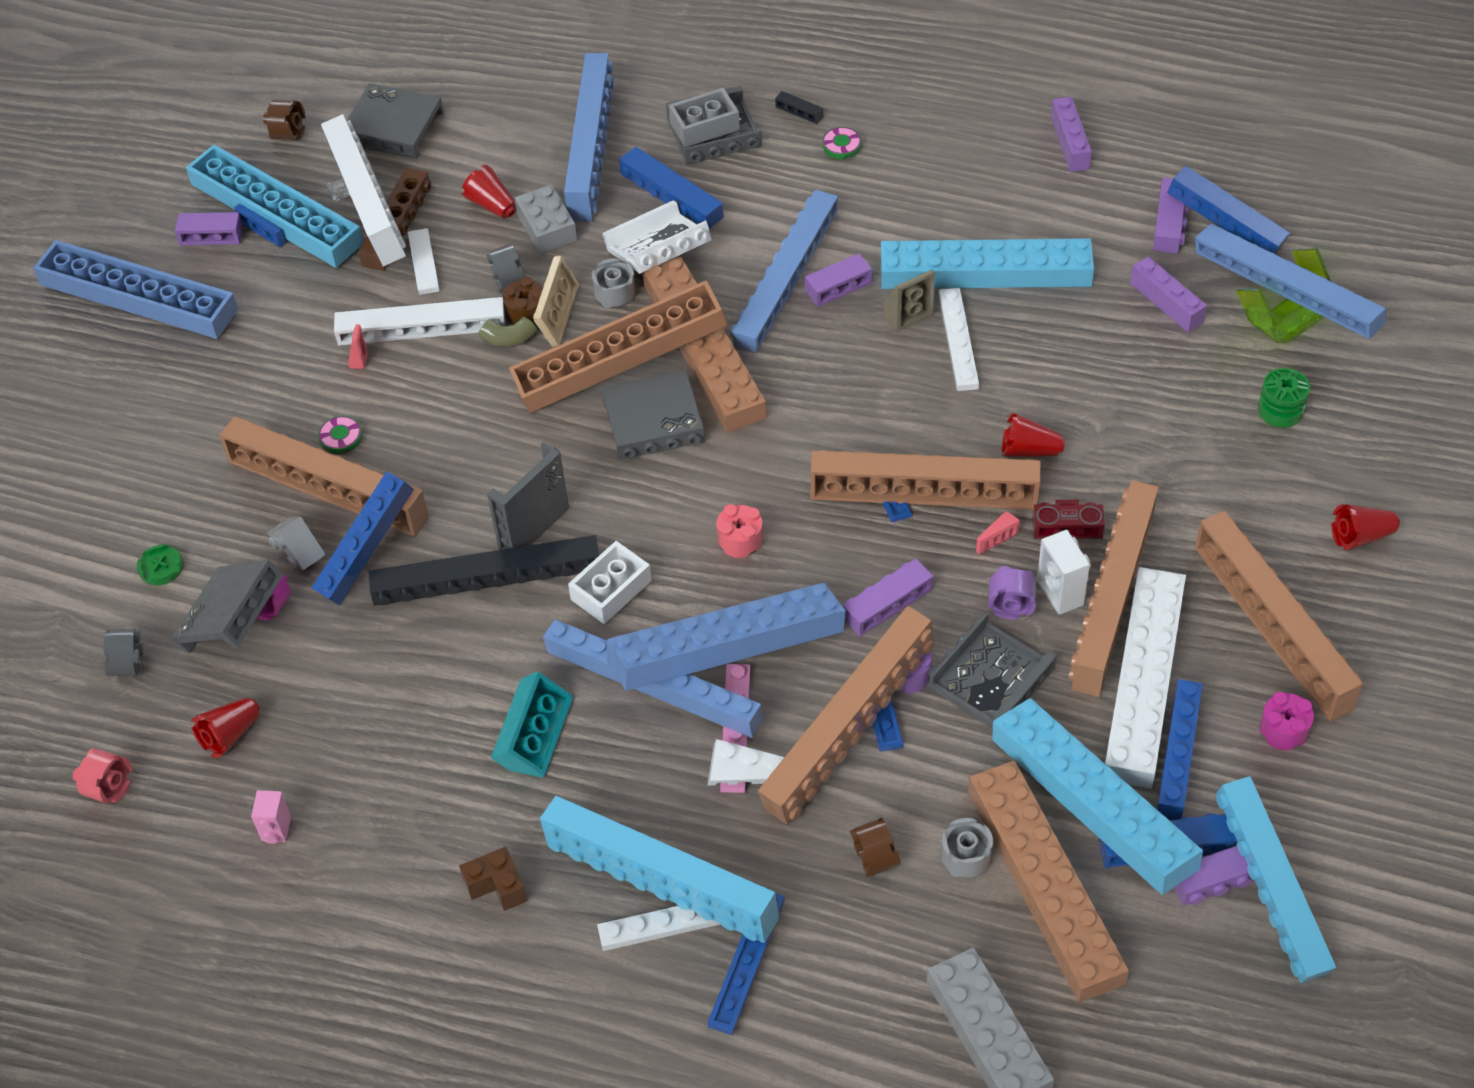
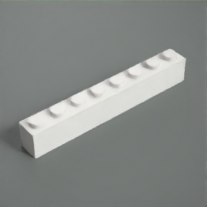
[334,297,506,346]

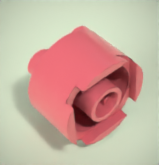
[716,504,763,558]
[73,748,132,804]

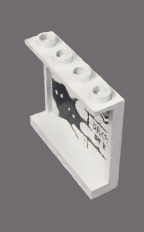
[602,201,712,274]

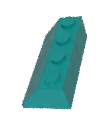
[491,671,573,778]

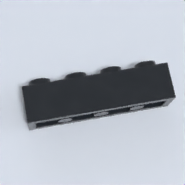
[775,91,823,124]

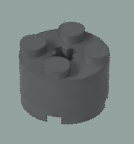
[485,244,525,292]
[104,629,144,676]

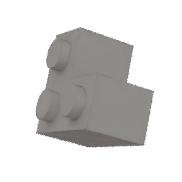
[267,517,325,570]

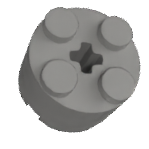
[592,259,636,308]
[941,818,993,877]

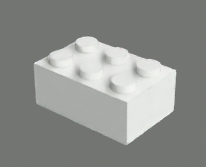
[1037,530,1091,615]
[568,541,652,624]

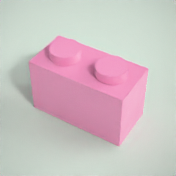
[251,790,291,844]

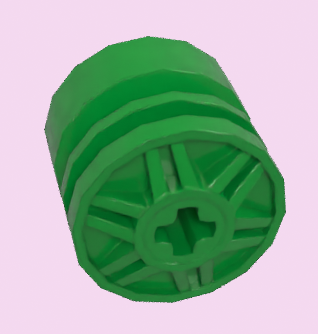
[1257,368,1310,428]

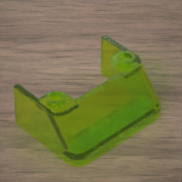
[1236,248,1331,344]

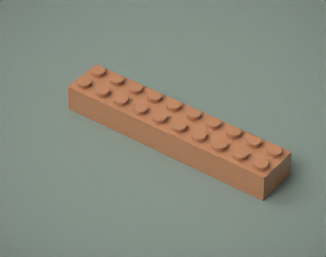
[643,257,767,433]
[509,280,727,413]
[220,416,429,537]
[810,450,1040,510]
[1069,480,1159,697]
[1195,511,1363,722]
[758,606,935,825]
[968,760,1129,1003]

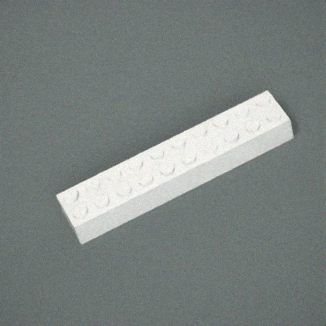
[321,114,406,266]
[1105,567,1186,789]

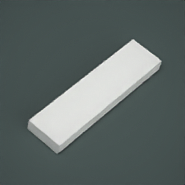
[408,228,439,295]

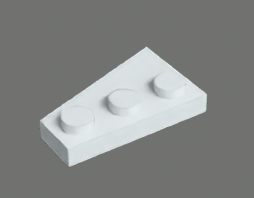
[707,739,784,786]

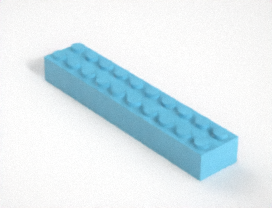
[186,145,364,268]
[881,238,1094,289]
[992,698,1203,895]
[540,796,779,943]

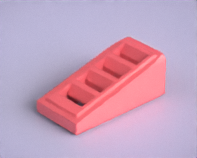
[348,324,368,369]
[976,511,1020,554]

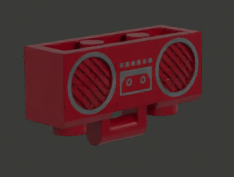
[1032,500,1105,539]

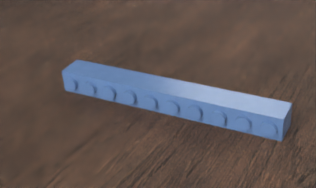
[731,190,838,353]
[1195,224,1386,339]
[543,619,764,738]

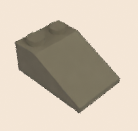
[884,269,935,332]

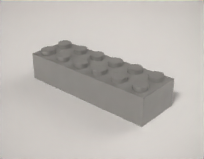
[927,947,1054,1088]

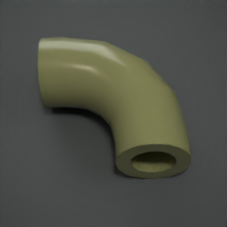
[478,317,538,347]

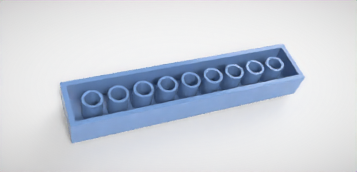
[564,53,614,222]
[33,240,238,339]
[607,583,845,691]

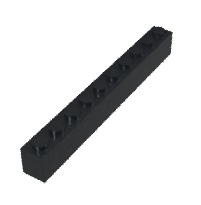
[368,535,599,606]

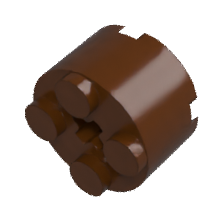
[263,100,306,140]
[503,277,543,325]
[850,818,901,877]

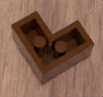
[459,847,527,911]

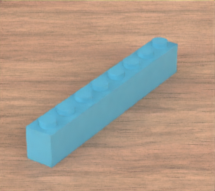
[1216,776,1336,983]

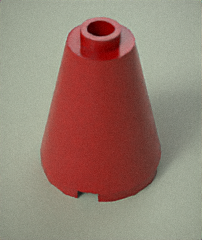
[461,165,516,219]
[1001,413,1065,457]
[1331,504,1400,550]
[191,698,260,758]

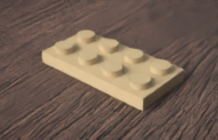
[533,256,579,347]

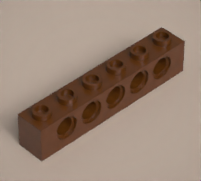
[358,167,431,271]

